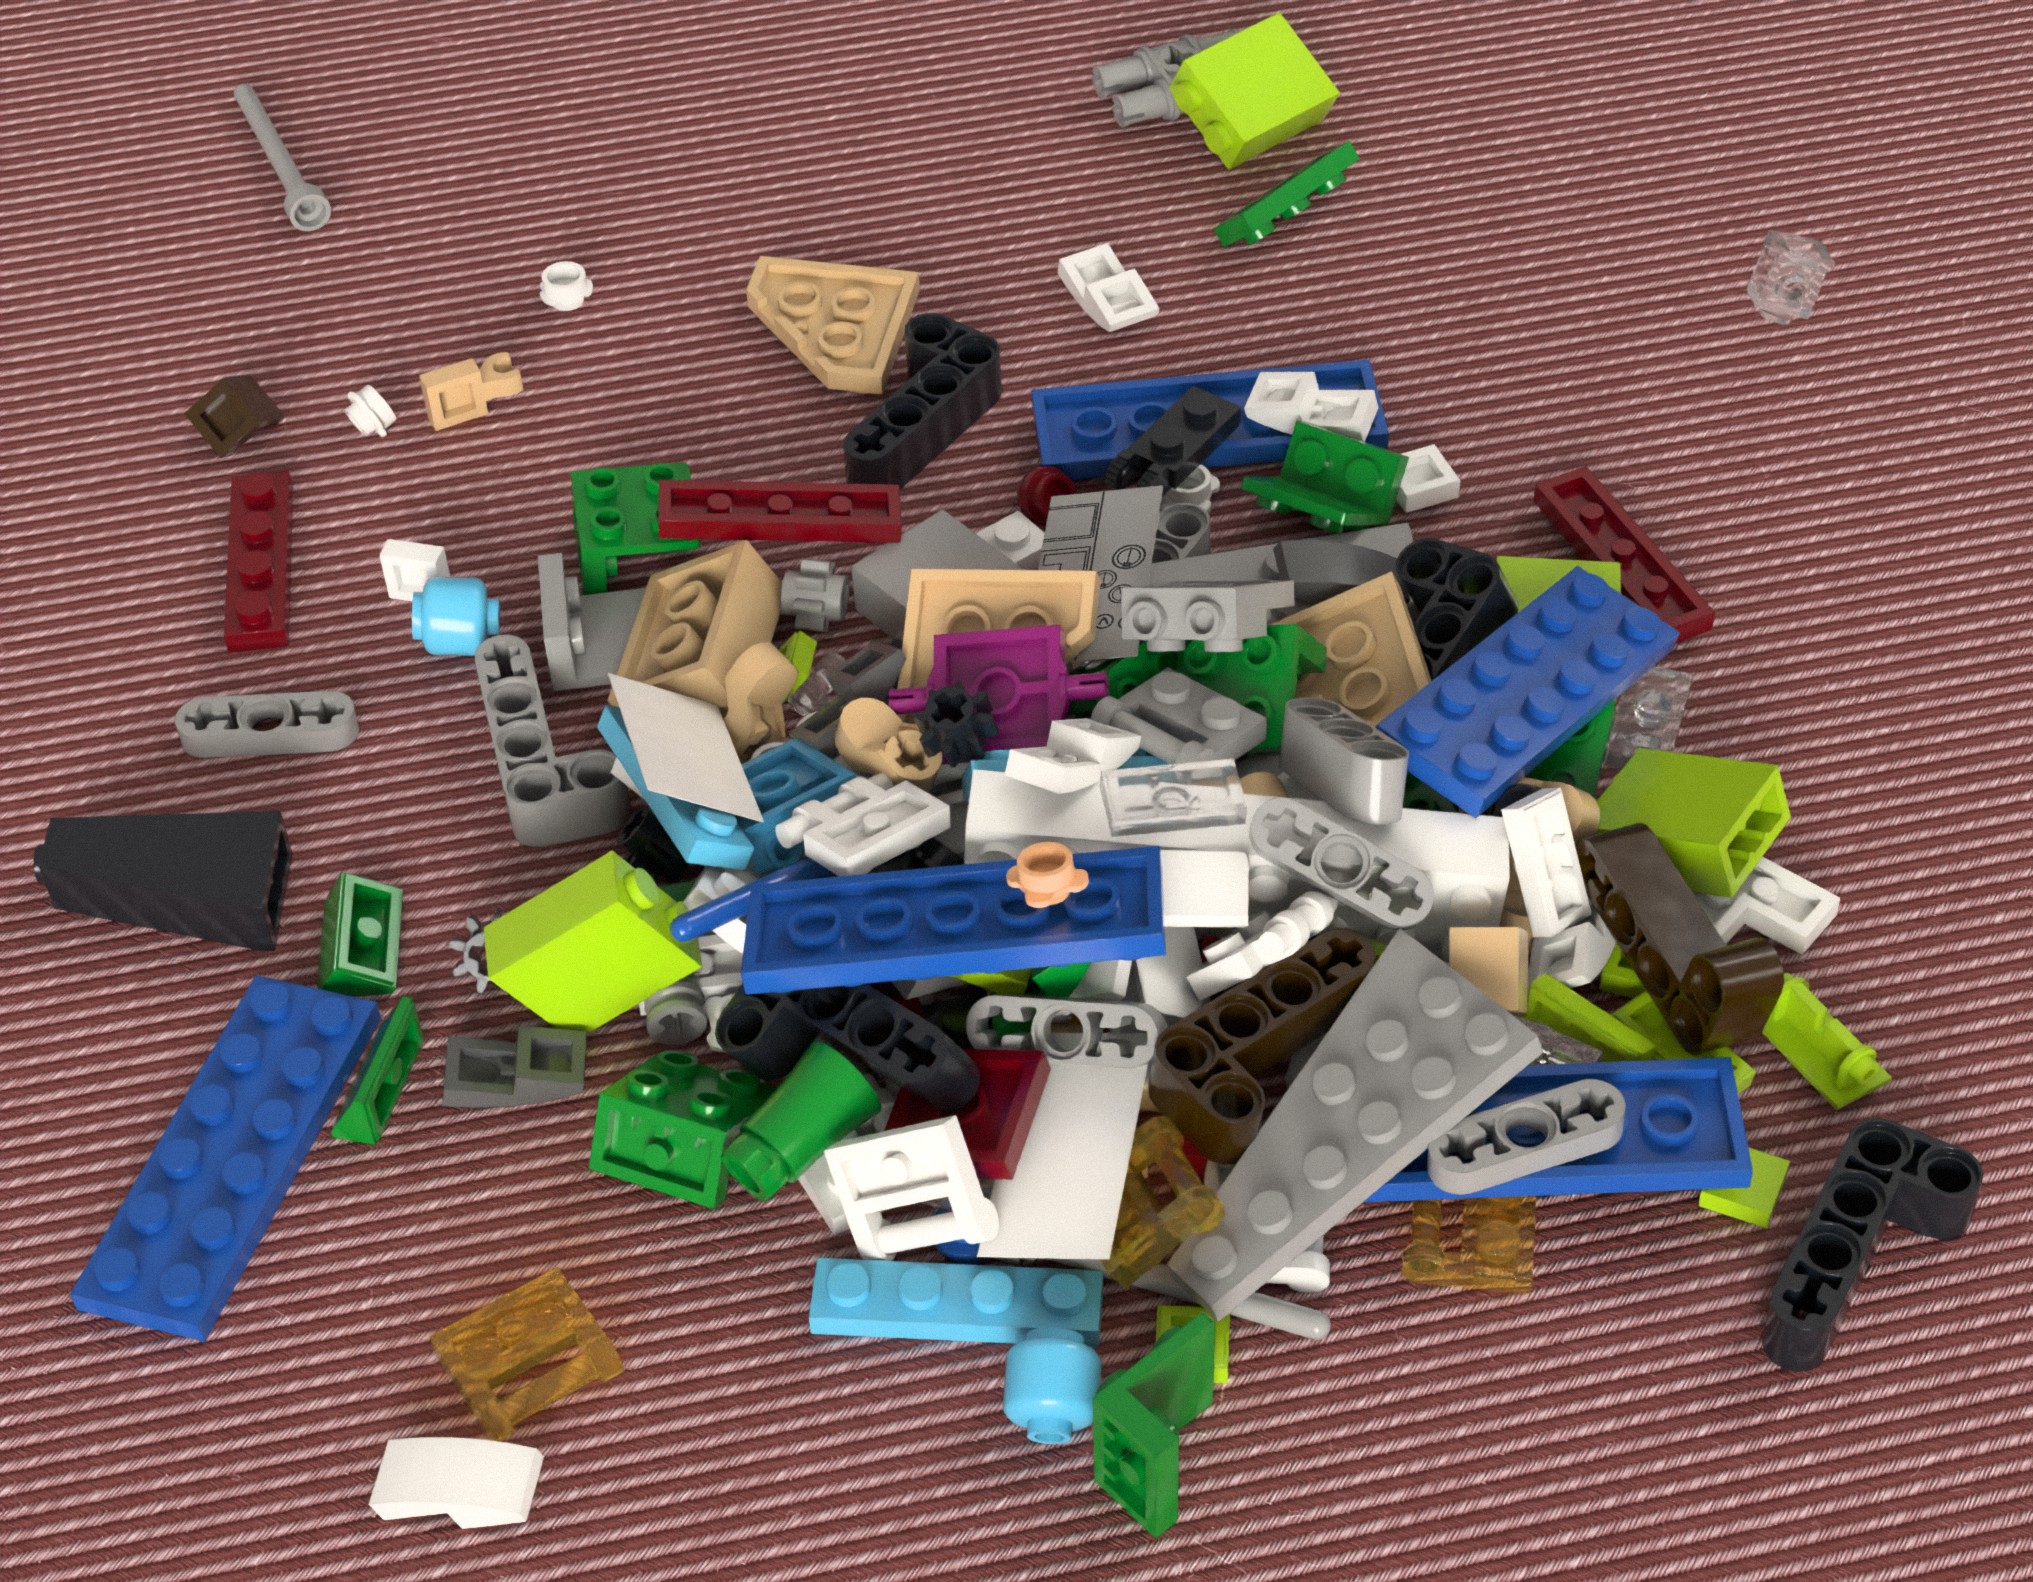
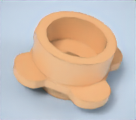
[1006,842,1089,908]

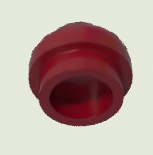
[1017,466,1076,525]

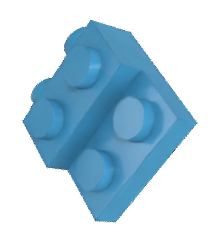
[733,737,856,875]

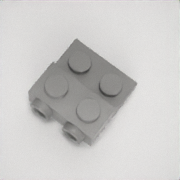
[1121,580,1295,652]

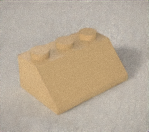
[607,540,782,719]

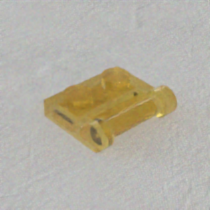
[1101,1116,1225,1289]
[1401,1196,1536,1294]
[429,1267,624,1442]

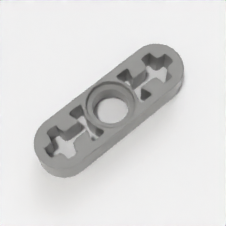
[175,691,359,758]
[1249,797,1434,930]
[966,993,1168,1069]
[1427,1079,1626,1195]

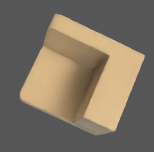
[1449,927,1528,1014]

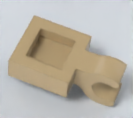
[419,352,523,431]

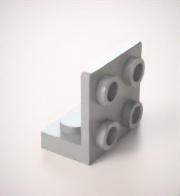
[538,553,646,691]

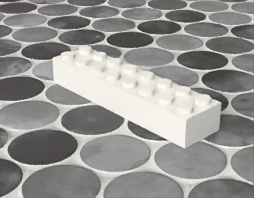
[964,769,1510,961]

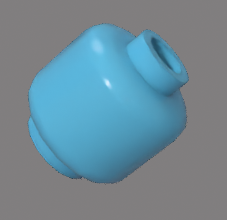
[412,577,500,656]
[1003,1328,1102,1444]

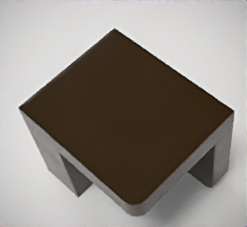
[184,374,285,458]

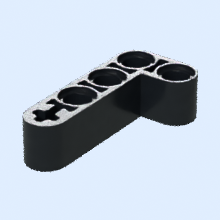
[843,313,1002,490]
[1396,538,1519,681]
[715,984,981,1112]
[1762,1118,1984,1372]

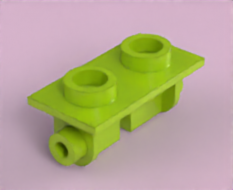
[1762,973,1892,1110]

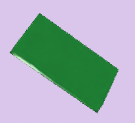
[317,872,403,997]
[330,996,424,1145]

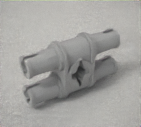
[1092,28,1240,128]

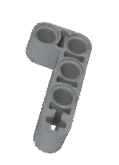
[474,634,631,848]

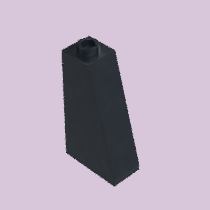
[34,811,293,951]

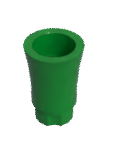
[720,1041,882,1202]

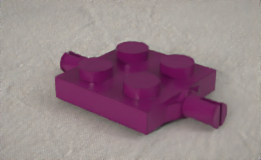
[888,625,1110,765]

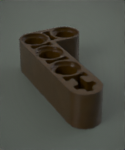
[1575,822,1784,1055]
[1148,928,1376,1165]

